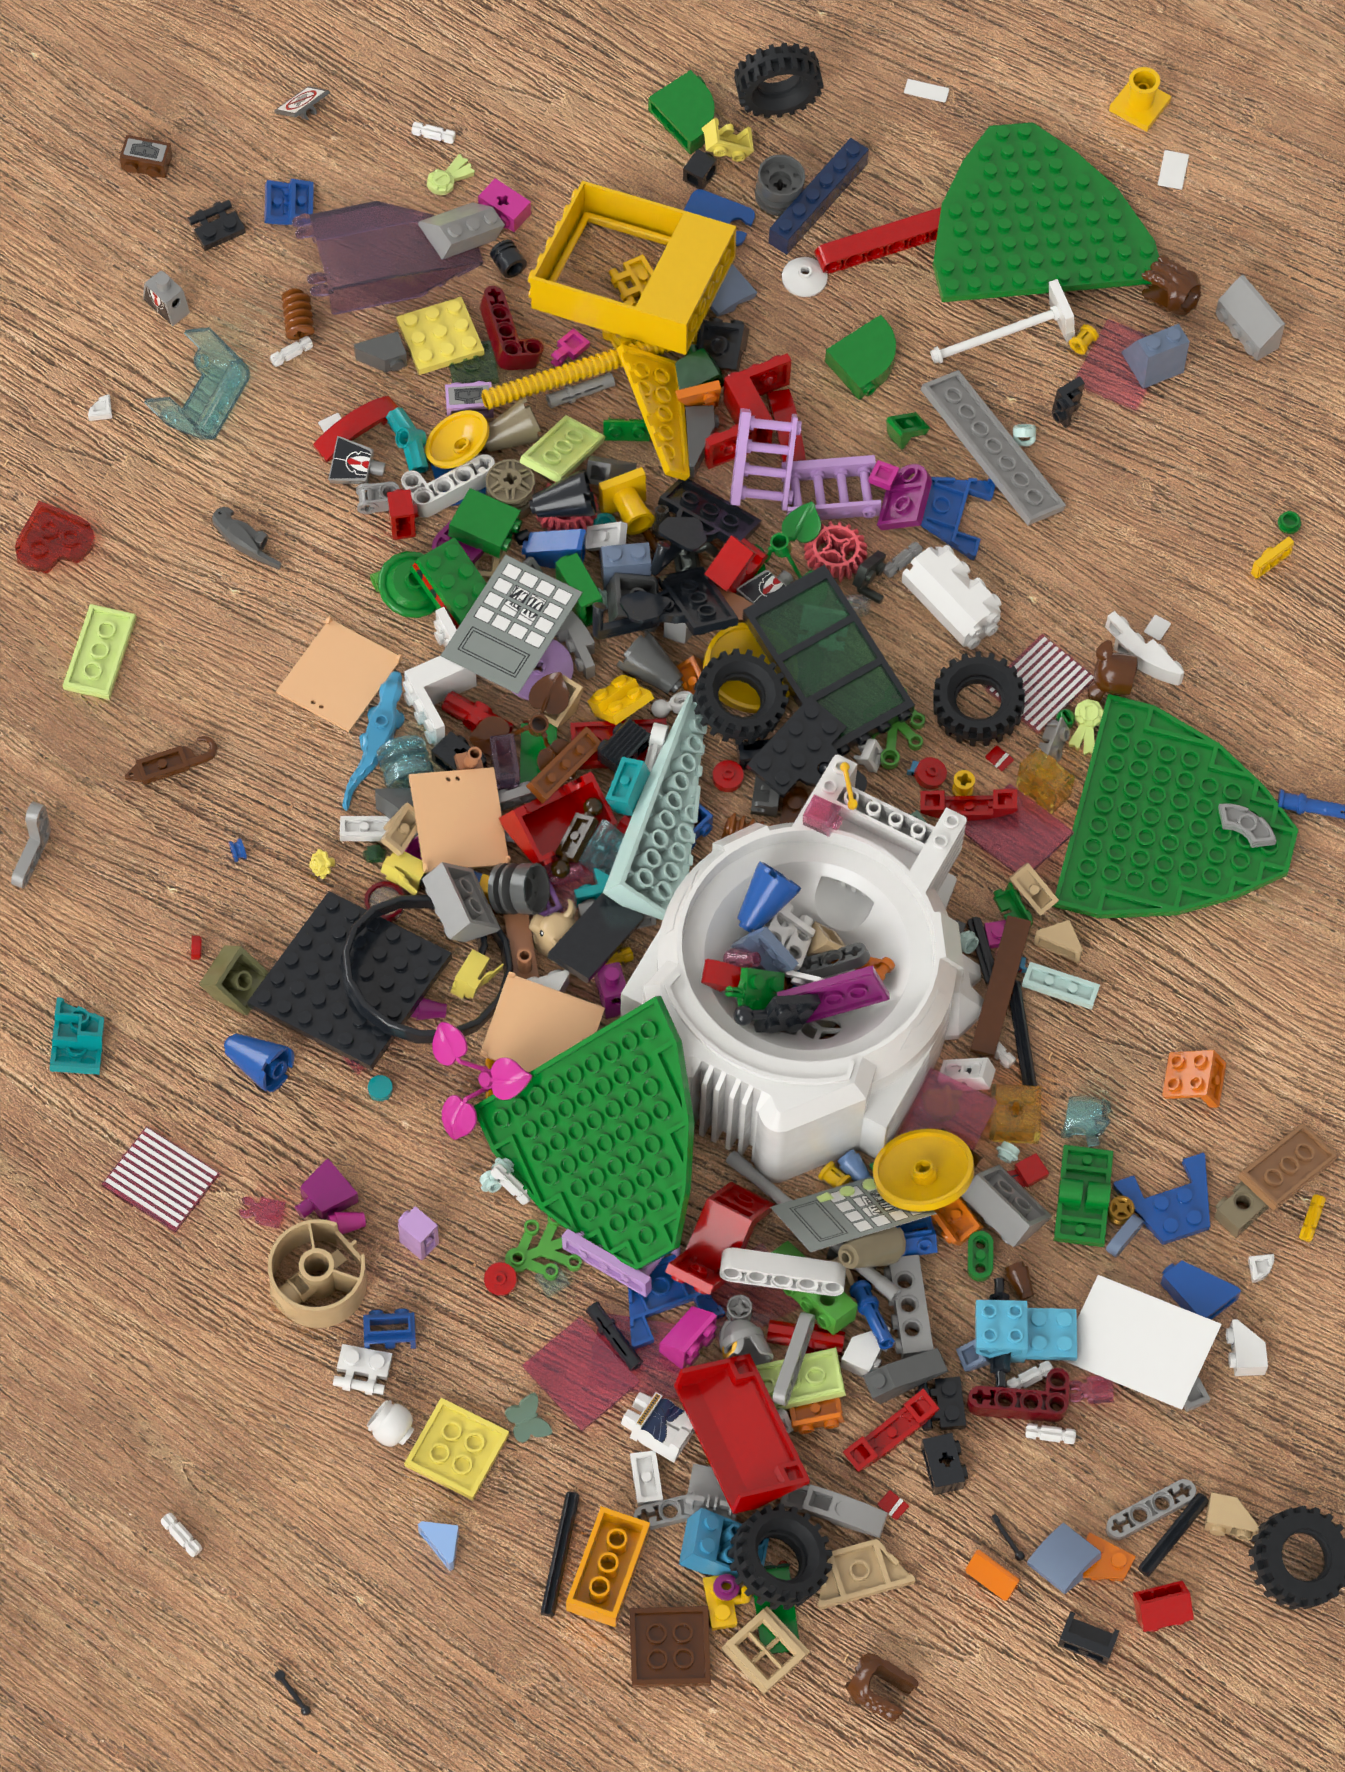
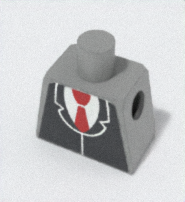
[143,271,190,326]
[328,436,386,484]
[736,570,793,622]

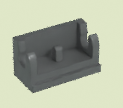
[751,776,780,817]

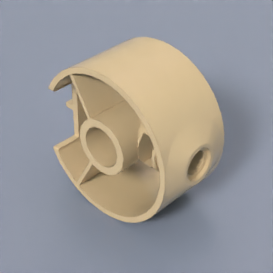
[268,1219,367,1328]

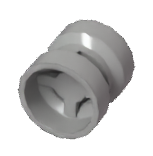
[726,1295,752,1322]

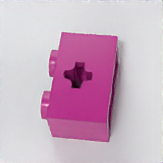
[478,178,531,232]

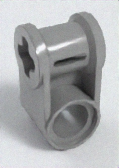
[356,481,400,514]

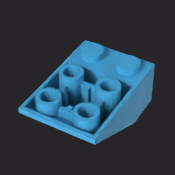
[679,1508,769,1578]

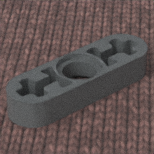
[799,943,870,978]

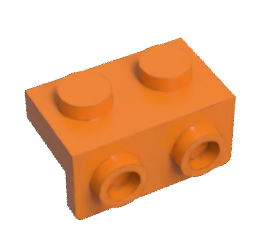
[931,1197,983,1246]
[789,1397,845,1434]

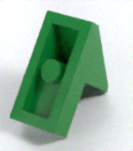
[886,412,930,450]

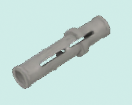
[546,372,615,409]

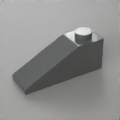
[685,405,719,479]
[863,1348,948,1404]

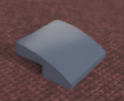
[710,264,757,317]
[731,926,799,973]
[1027,1522,1101,1594]

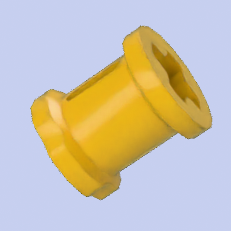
[1069,324,1099,355]
[952,770,975,796]
[818,1161,851,1188]

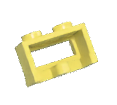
[701,118,754,162]

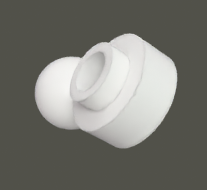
[651,691,690,718]

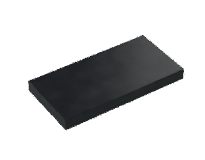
[547,893,645,984]

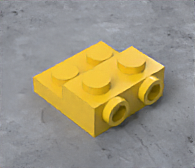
[587,675,654,725]

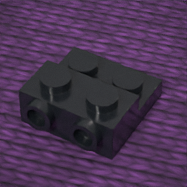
[696,317,750,372]

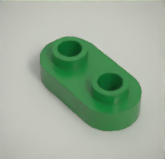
[967,1231,993,1282]

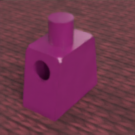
[594,962,626,1019]
[295,1159,359,1220]

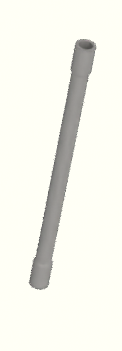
[726,1151,902,1302]

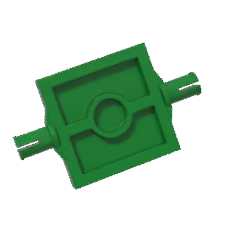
[725,968,785,1021]

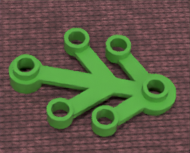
[863,685,925,769]
[505,1216,582,1281]

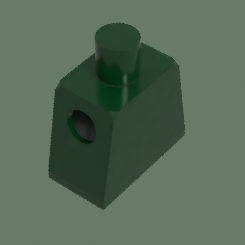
[675,344,725,390]

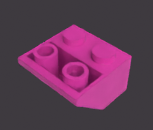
[659,1306,717,1369]

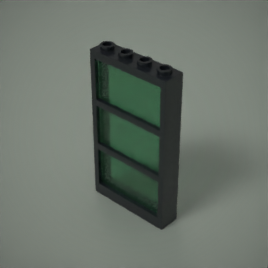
[742,564,915,756]

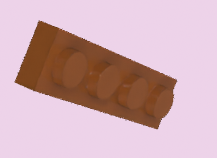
[526,727,601,804]

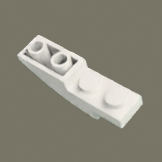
[1105,611,1184,686]

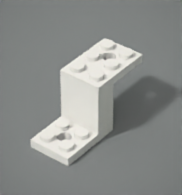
[402,607,477,746]

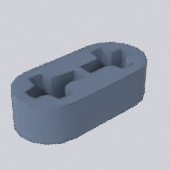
[1105,1214,1144,1258]

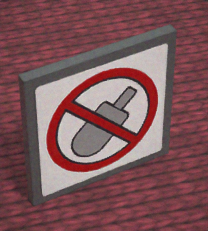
[274,86,330,120]

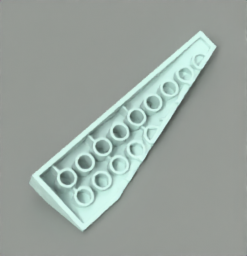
[603,693,707,920]

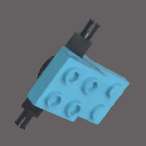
[975,1278,1077,1388]

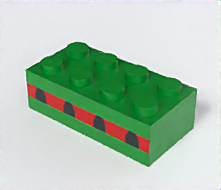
[410,537,487,629]

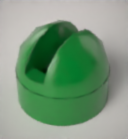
[1055,709,1075,729]

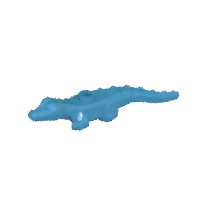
[342,671,405,811]

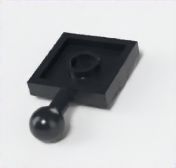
[733,994,821,1033]

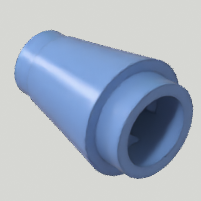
[837,1149,871,1182]

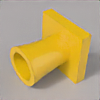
[1109,67,1172,132]
[599,467,655,535]

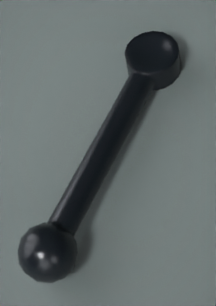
[990,1514,1025,1561]
[275,1670,311,1716]

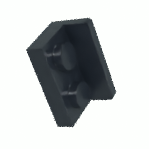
[1052,376,1085,428]

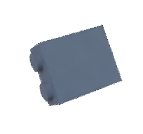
[1121,324,1190,389]
[599,542,651,590]

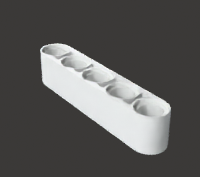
[720,1248,846,1296]

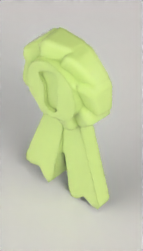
[427,154,475,195]
[1069,699,1104,755]

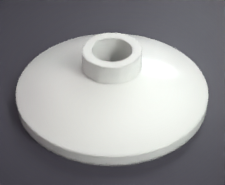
[782,257,828,297]

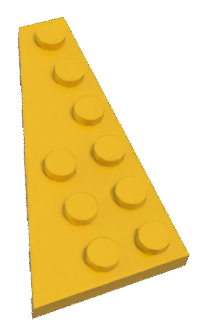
[617,344,690,481]

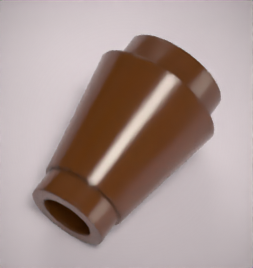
[1005,1261,1034,1301]

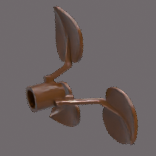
[469,672,577,780]

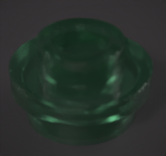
[362,845,387,863]

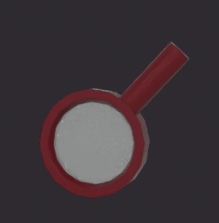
[364,881,405,922]

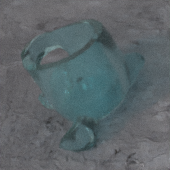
[1061,1095,1111,1147]

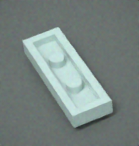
[1022,962,1100,1010]

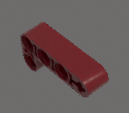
[480,286,544,370]
[967,1368,1070,1422]

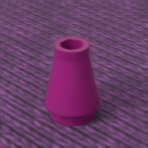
[410,998,447,1020]

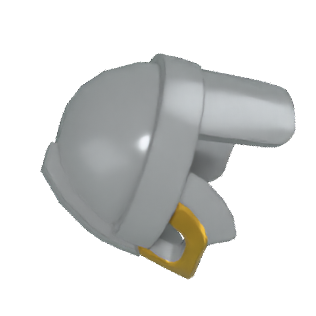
[719,1319,774,1365]

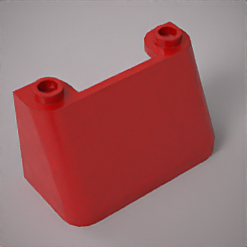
[498,771,618,866]

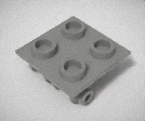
[684,1464,737,1521]

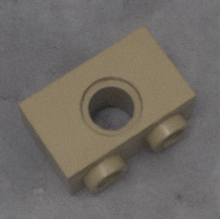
[1214,1181,1269,1238]

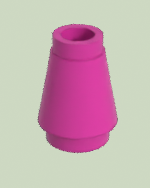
[327,1212,366,1235]

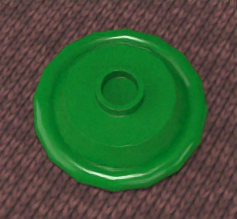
[378,551,437,618]

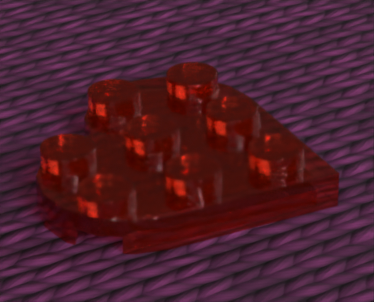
[15,501,95,573]

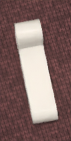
[401,454,495,517]

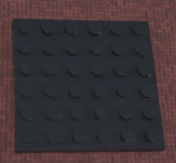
[247,891,453,1071]

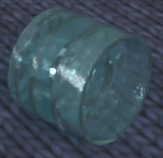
[376,735,435,788]

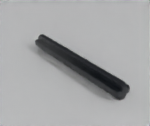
[1010,981,1038,1096]
[541,1491,579,1617]

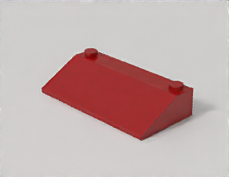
[674,1353,810,1514]

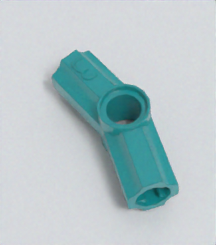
[386,407,429,473]

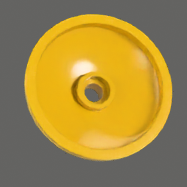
[425,410,489,469]

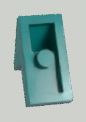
[574,868,609,908]

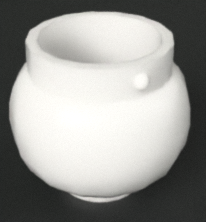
[367,1400,414,1447]

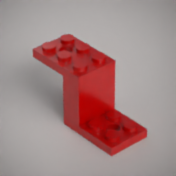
[704,353,792,470]
[665,1182,775,1295]

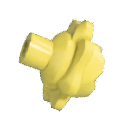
[309,849,335,879]

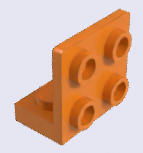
[1162,1050,1226,1108]

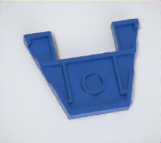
[920,477,996,561]
[1112,1152,1210,1245]
[628,1254,725,1350]

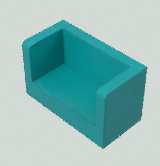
[605,757,651,816]

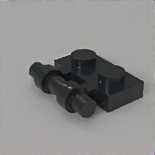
[187,200,246,251]
[916,1377,966,1431]

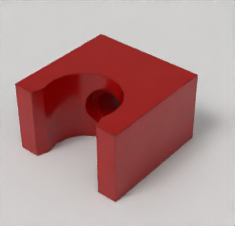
[705,535,768,593]

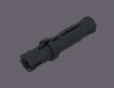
[585,1302,644,1371]

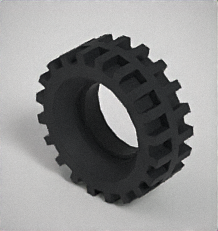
[734,43,824,118]
[693,648,789,745]
[933,651,1025,747]
[728,1504,833,1610]
[1248,1506,1345,1610]

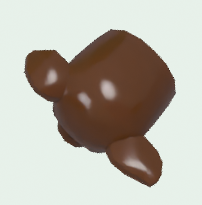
[1088,640,1138,703]

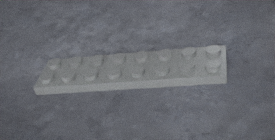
[921,370,1066,526]

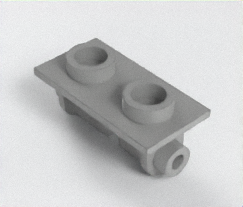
[1034,717,1070,770]

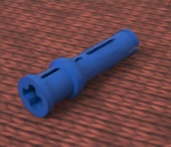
[1277,789,1345,819]
[849,1280,895,1350]

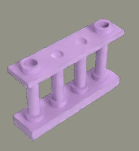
[730,408,802,511]
[781,455,881,520]
[562,1228,680,1297]

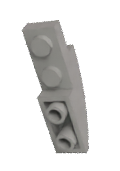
[555,610,595,679]
[780,1484,888,1538]

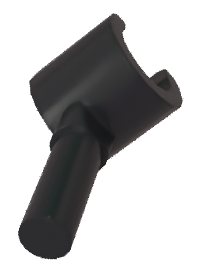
[513,529,530,546]

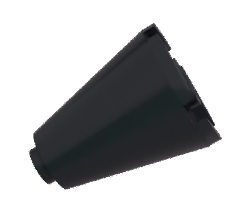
[529,470,597,518]

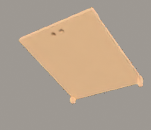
[276,616,402,733]
[408,767,511,873]
[479,972,605,1073]

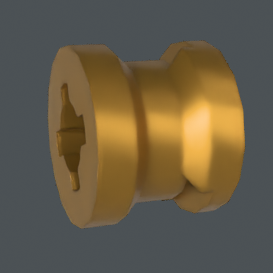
[1108,1196,1135,1226]

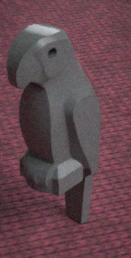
[212,507,281,570]

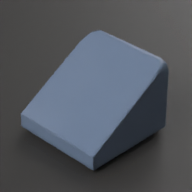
[956,1339,990,1372]

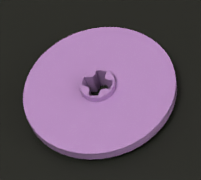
[511,639,573,701]

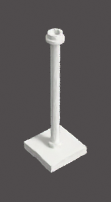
[930,279,1075,364]

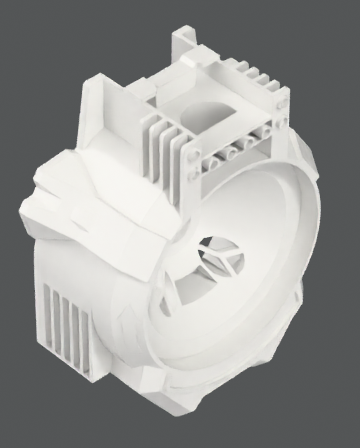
[621,755,984,1183]

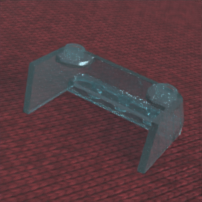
[144,327,250,440]

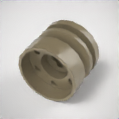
[486,459,535,520]

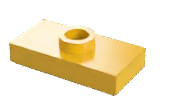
[1251,536,1294,579]

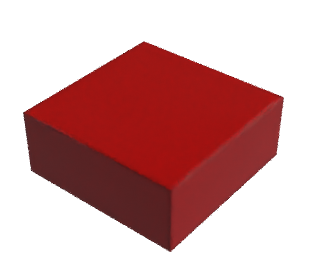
[1014,1153,1049,1188]

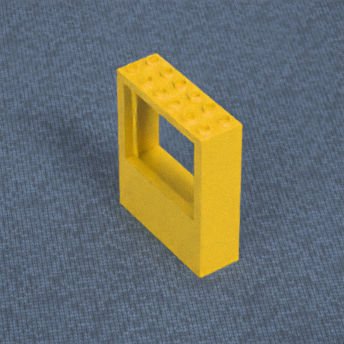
[528,181,736,355]

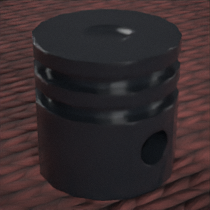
[490,239,527,278]

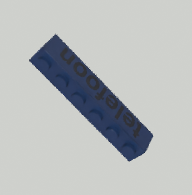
[768,138,869,255]

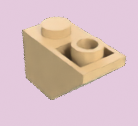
[1204,1493,1259,1541]

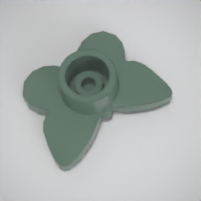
[505,1392,552,1443]

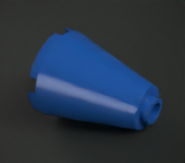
[737,861,802,933]
[224,1033,295,1092]

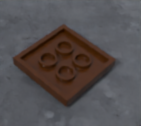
[629,1606,711,1688]

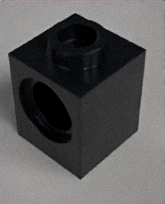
[683,149,717,190]

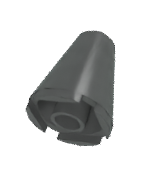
[616,630,684,694]

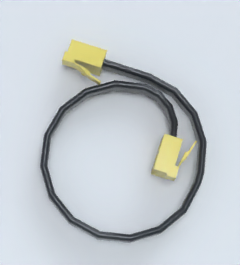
[340,851,514,1044]

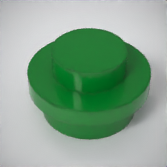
[1277,511,1301,534]

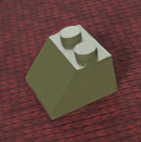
[199,945,269,1015]

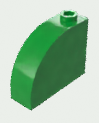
[648,70,715,155]
[825,315,896,400]

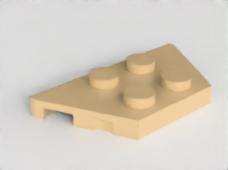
[818,1539,915,1610]

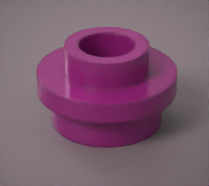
[713,1574,739,1601]

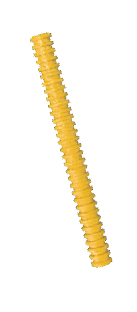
[481,334,698,410]

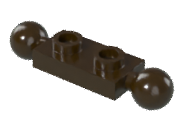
[551,797,603,879]

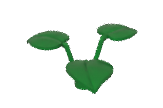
[753,502,828,608]

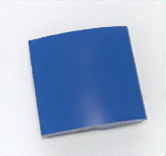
[264,178,314,225]

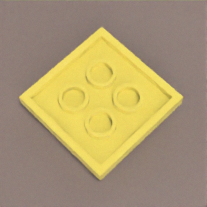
[396,297,485,375]
[404,1398,509,1500]

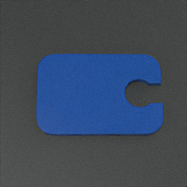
[684,189,755,247]

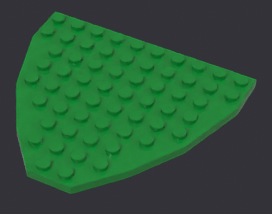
[932,122,1159,302]
[1052,694,1299,919]
[473,996,694,1270]

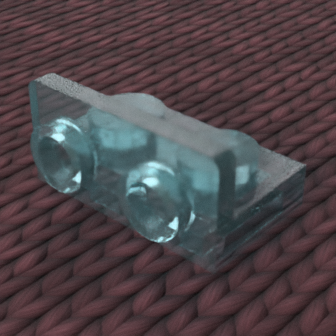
[579,819,625,875]

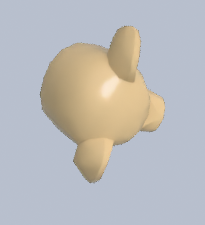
[529,899,576,963]

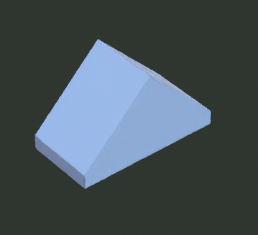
[418,1521,459,1571]

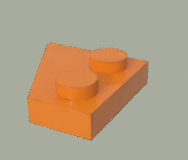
[675,380,721,409]
[1083,1532,1136,1581]

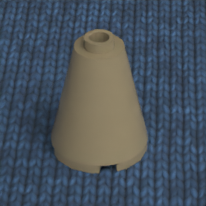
[483,397,544,452]
[838,1226,906,1269]

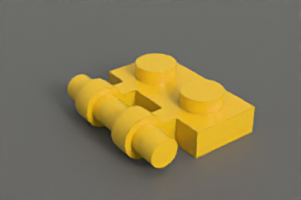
[609,254,653,306]

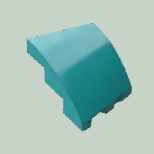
[50,997,104,1075]

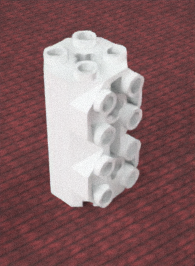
[902,545,1002,650]

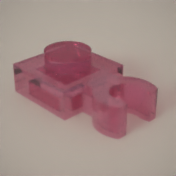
[239,1197,286,1229]
[1069,1376,1114,1404]

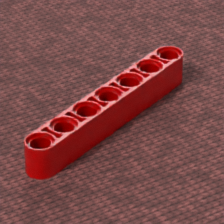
[814,207,941,274]

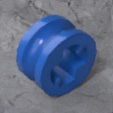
[229,838,247,862]

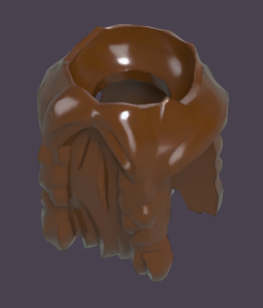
[1141,255,1201,316]
[845,1653,919,1722]

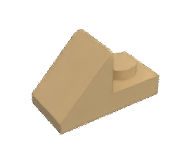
[380,802,417,856]
[1009,863,1059,916]

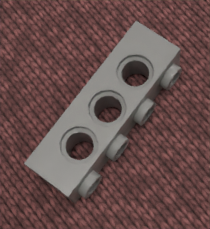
[884,1255,934,1359]

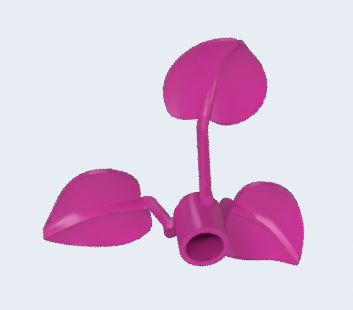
[432,1022,533,1140]

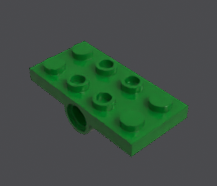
[1053,1145,1114,1247]

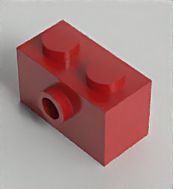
[387,489,419,540]
[1133,1580,1194,1632]

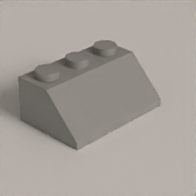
[418,202,505,260]
[1216,275,1285,361]
[422,862,500,942]
[961,1165,1052,1247]

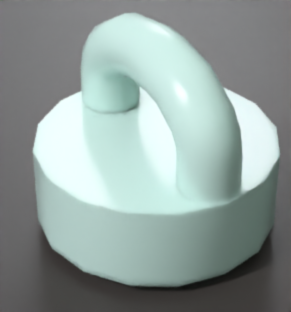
[1013,424,1036,447]

